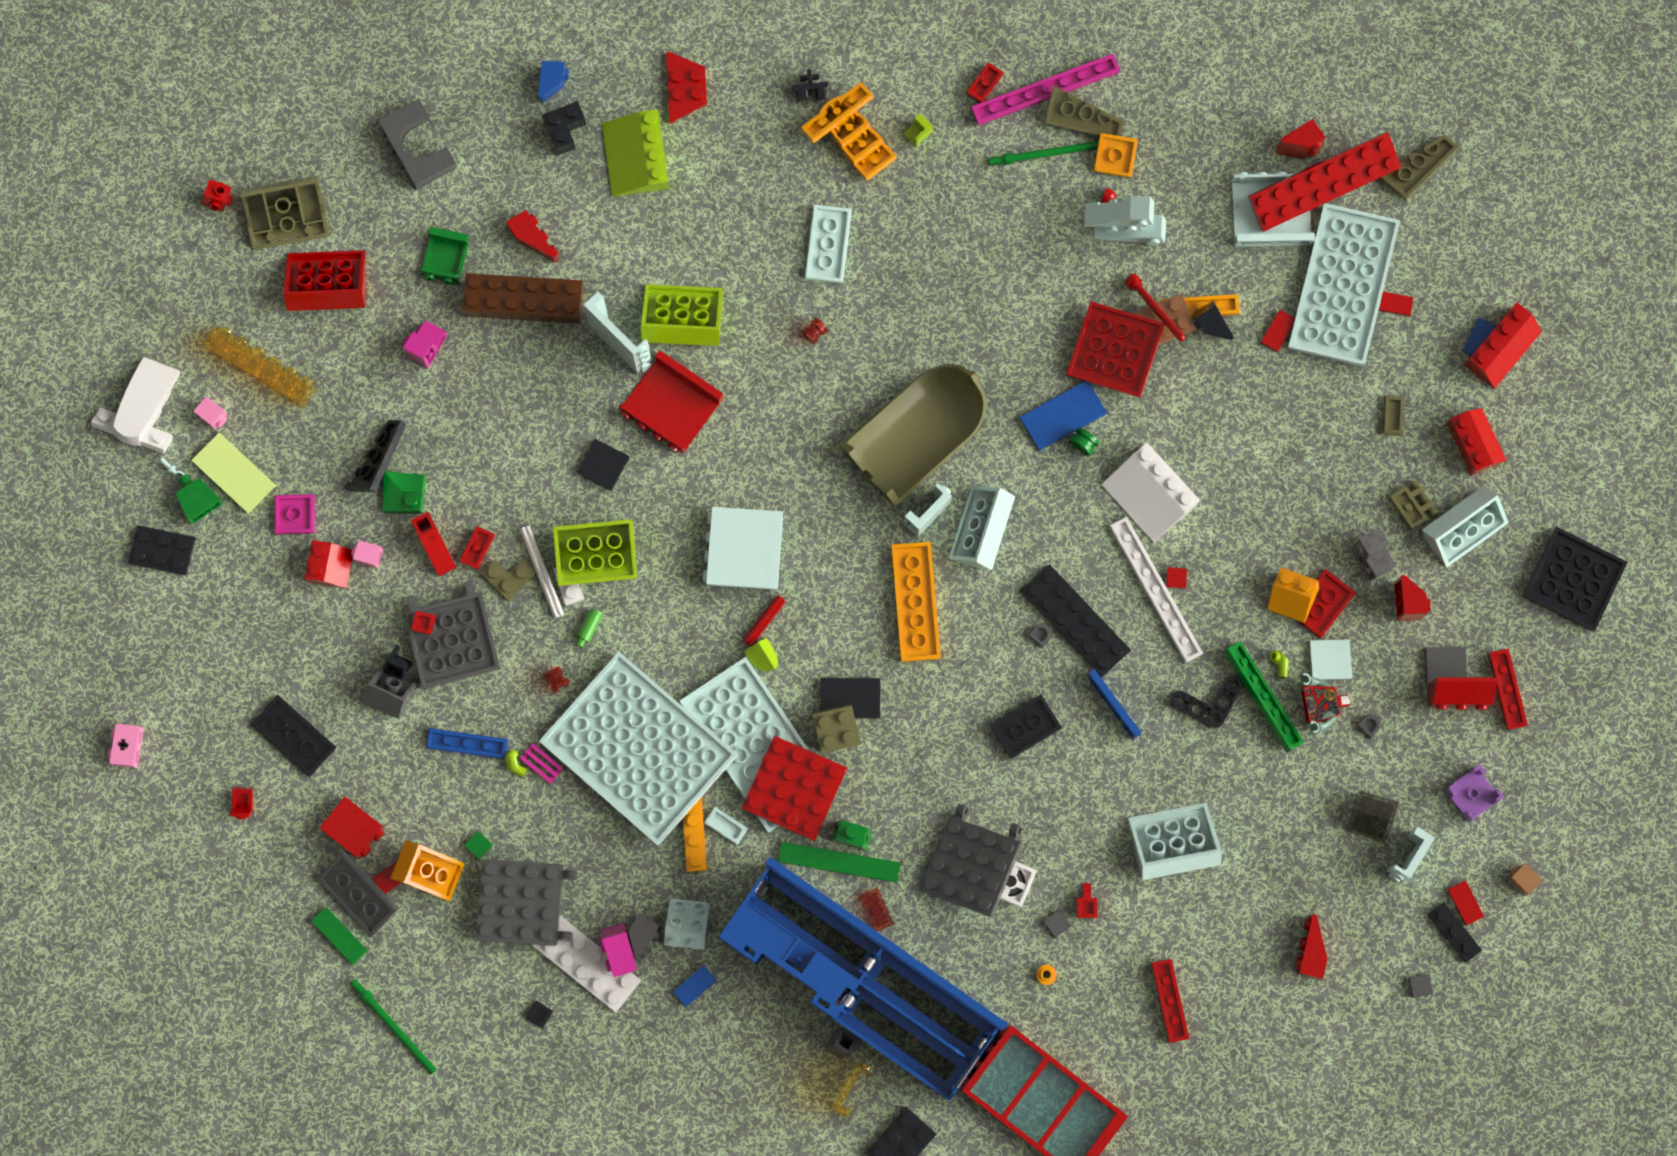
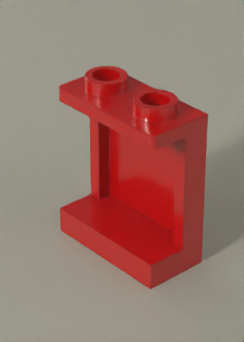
[320,797,385,859]

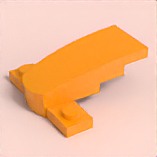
[801,82,897,181]

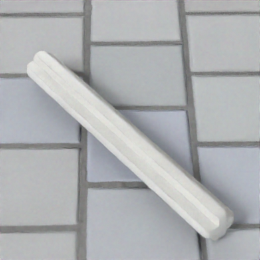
[520,526,564,618]

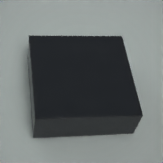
[526,1001,554,1029]

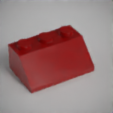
[1446,408,1507,476]
[1429,677,1498,711]

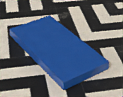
[1020,381,1107,451]

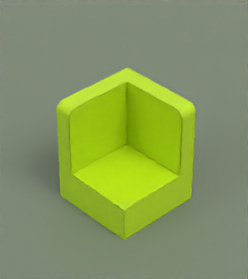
[904,113,933,147]

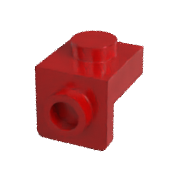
[230,787,254,819]

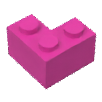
[403,320,447,369]
[598,922,637,977]

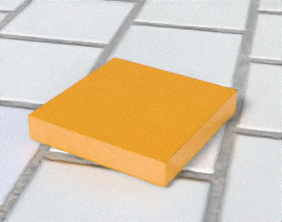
[1093,133,1138,178]

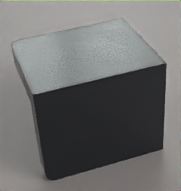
[384,645,412,681]

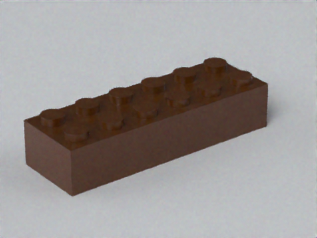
[462,273,584,324]

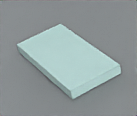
[804,204,852,284]

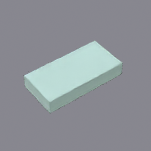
[704,807,748,845]

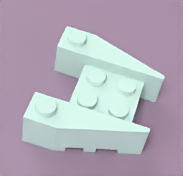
[1084,196,1166,246]

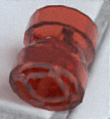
[801,317,828,344]
[543,666,570,694]

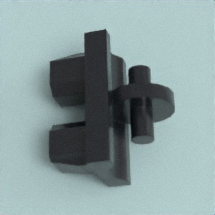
[793,69,828,101]

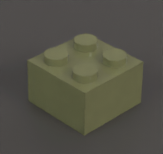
[813,703,861,753]

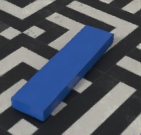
[1087,669,1142,740]
[426,728,508,759]

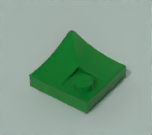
[382,471,426,514]

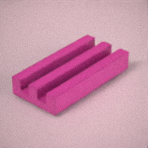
[520,743,563,784]

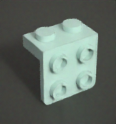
[664,899,710,950]

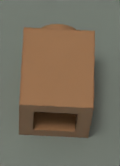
[1508,863,1543,896]

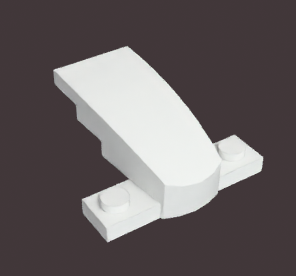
[91,357,180,454]

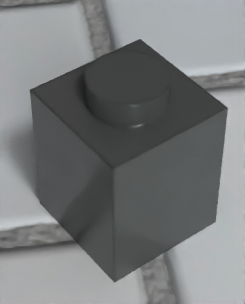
[825,1028,859,1059]

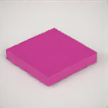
[275,494,315,535]

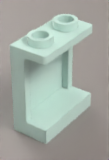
[904,483,952,537]
[1386,827,1435,883]

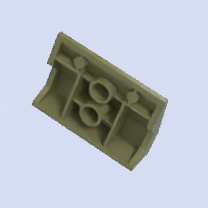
[240,175,330,250]

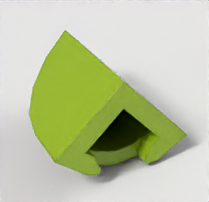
[744,638,778,671]

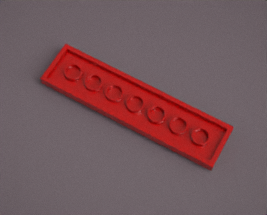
[1248,132,1402,232]

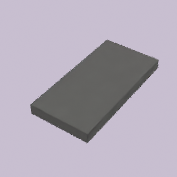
[317,851,399,937]

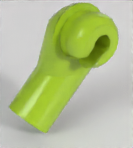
[1269,650,1289,678]
[504,750,528,778]

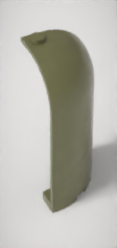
[839,364,987,506]

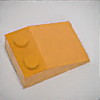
[391,840,465,901]

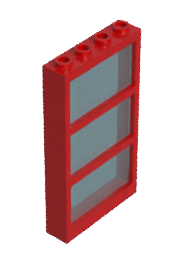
[961,1025,1129,1156]

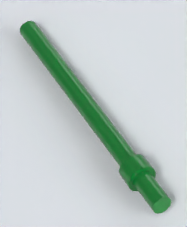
[988,141,1098,166]
[350,979,437,1075]

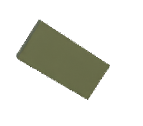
[1382,396,1404,436]

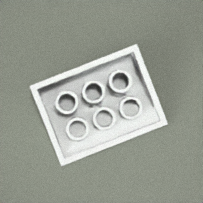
[1101,443,1200,542]

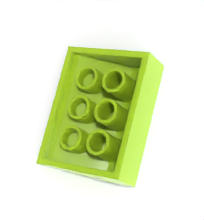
[602,109,669,197]
[641,284,723,346]
[553,519,638,586]

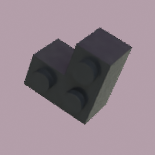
[542,101,586,156]

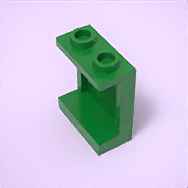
[420,227,470,285]

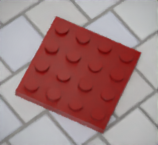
[1066,301,1165,399]
[741,735,848,842]

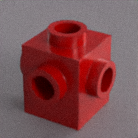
[201,179,233,212]

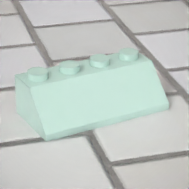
[949,486,1015,570]
[1422,486,1508,568]

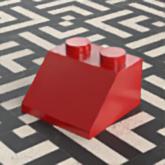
[1275,119,1326,159]
[304,540,353,589]
[1394,575,1431,621]

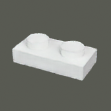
[553,567,585,606]

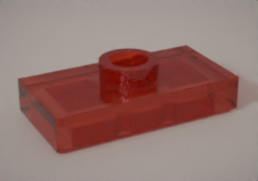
[859,887,894,932]

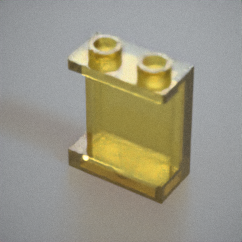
[830,1062,874,1118]

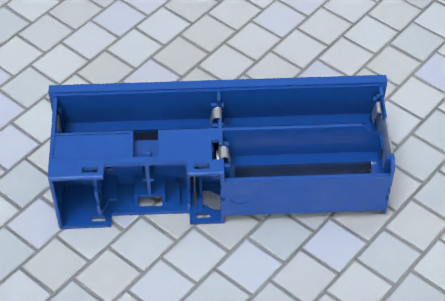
[719,857,1008,1100]

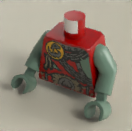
[1297,673,1350,736]

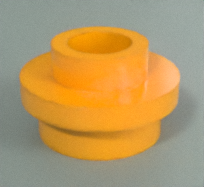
[1036,965,1057,985]

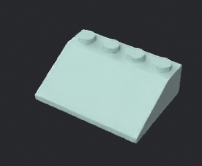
[1128,803,1222,880]

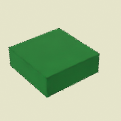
[464,831,493,859]

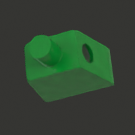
[176,474,223,524]
[830,820,872,852]

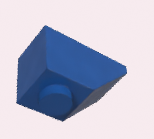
[538,60,569,103]

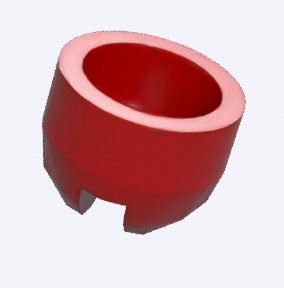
[1101,188,1116,203]

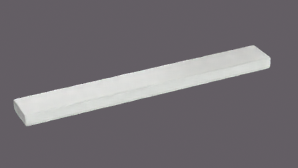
[1109,516,1203,664]

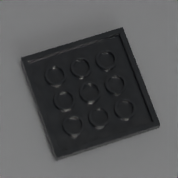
[1522,527,1628,632]

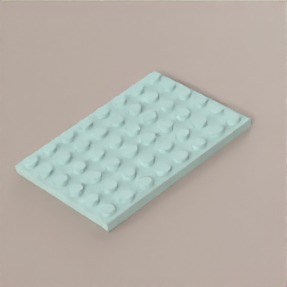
[539,652,738,846]

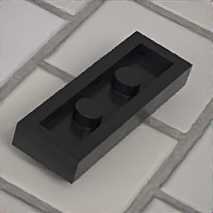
[1427,902,1482,963]

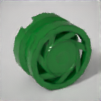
[1068,427,1099,456]

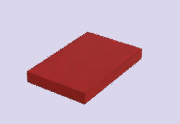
[1297,569,1356,639]

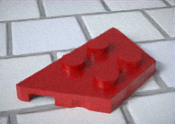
[666,52,707,124]

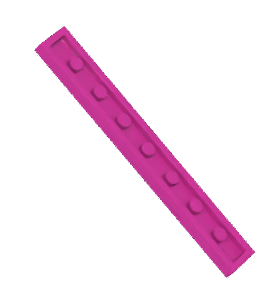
[971,54,1120,126]

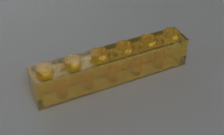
[203,325,317,409]

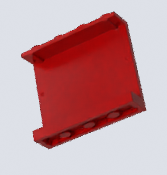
[619,350,724,453]

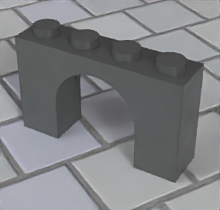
[378,99,457,190]

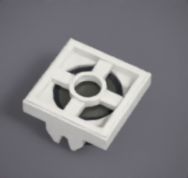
[1000,862,1037,908]

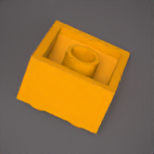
[1267,568,1319,623]

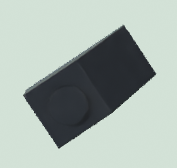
[1193,301,1234,340]

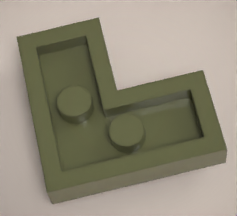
[481,559,537,601]

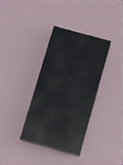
[251,695,337,777]

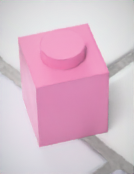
[194,396,227,430]
[351,540,384,569]

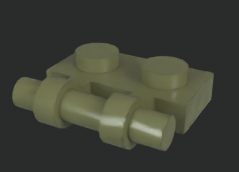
[1389,480,1438,530]

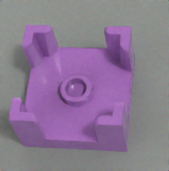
[1444,765,1504,822]

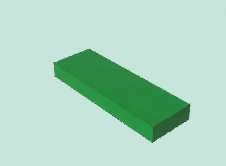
[312,907,368,965]

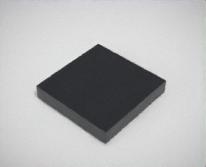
[577,439,630,491]

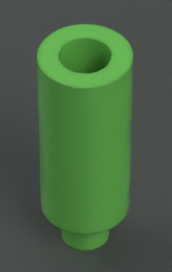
[576,608,603,648]

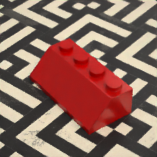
[1464,302,1542,389]

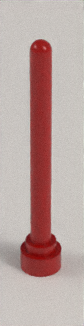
[1124,273,1185,341]

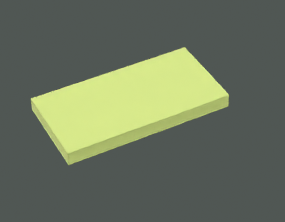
[192,433,276,514]

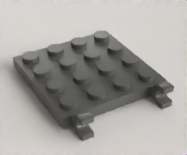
[404,580,501,689]
[919,803,1023,918]
[475,859,578,946]

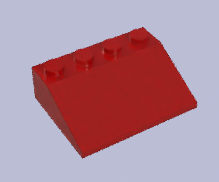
[284,250,366,311]

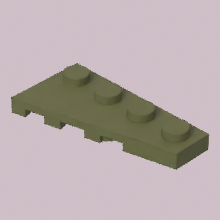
[1045,86,1124,136]
[1379,135,1459,201]

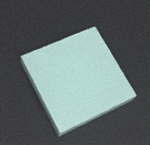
[1309,639,1352,680]

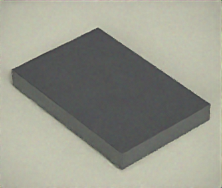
[1425,647,1467,707]

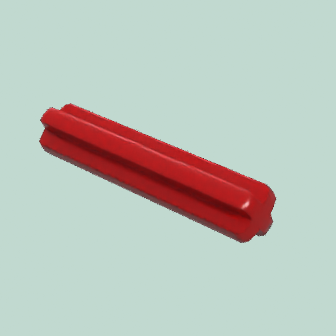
[743,595,786,646]

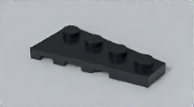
[344,420,406,493]

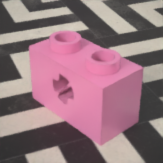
[108,724,143,768]

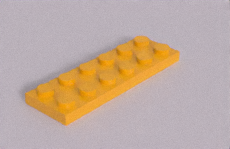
[891,542,941,662]

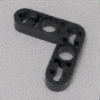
[1170,675,1243,729]

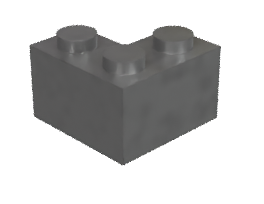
[1352,527,1396,580]

